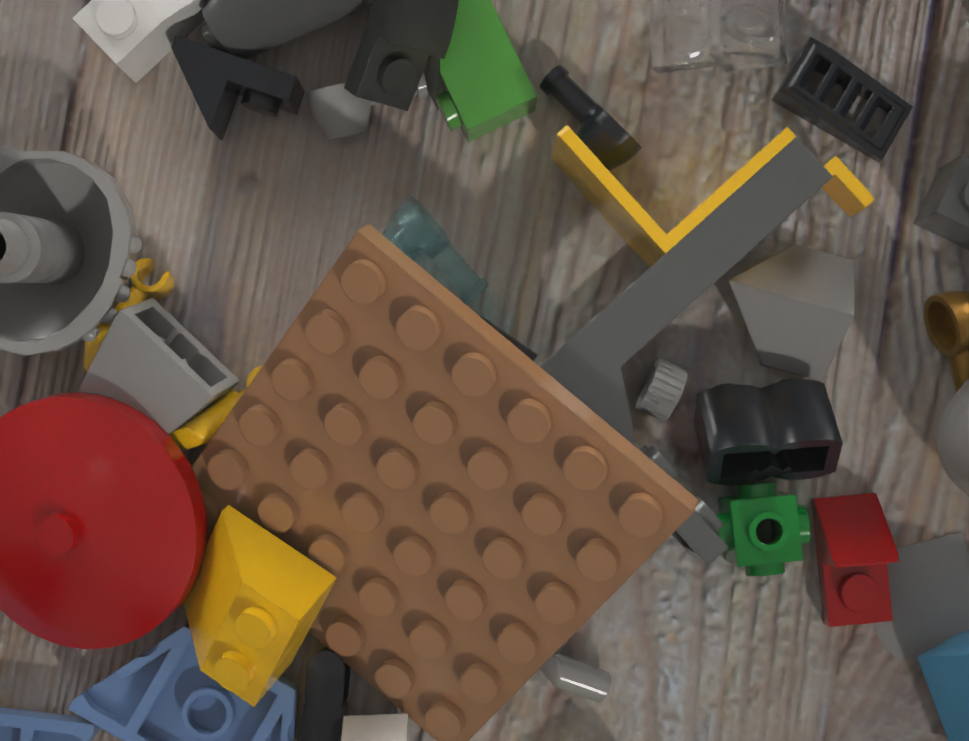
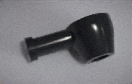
[540,65,642,171]

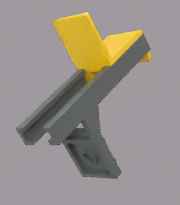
[540,125,875,565]

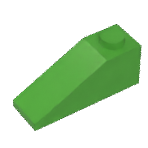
[435,0,537,143]

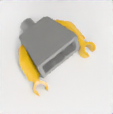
[78,258,262,451]

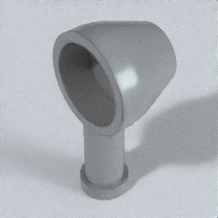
[306,72,428,141]

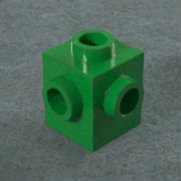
[715,481,810,576]

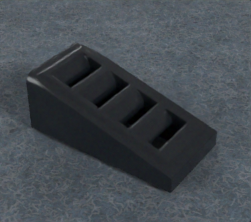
[771,37,913,163]

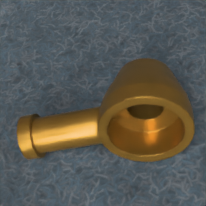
[924,291,969,392]

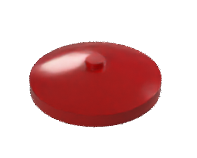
[0,392,207,649]

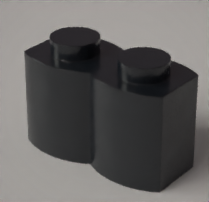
[694,378,843,485]

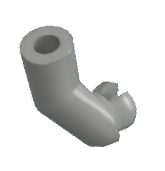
[540,640,611,702]

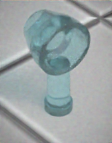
[382,196,489,304]

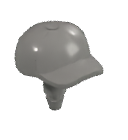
[0,144,142,356]

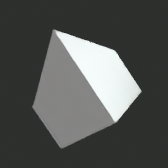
[728,244,855,382]

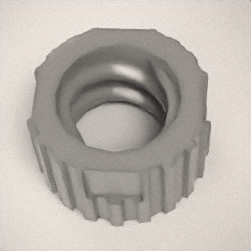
[635,358,688,422]

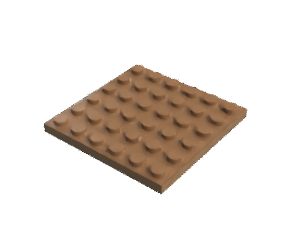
[192,224,699,741]

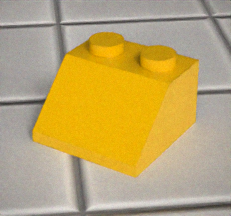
[183,505,337,707]

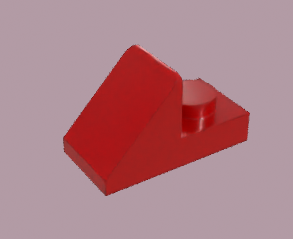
[811,492,899,627]

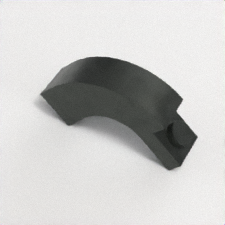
[344,0,458,111]

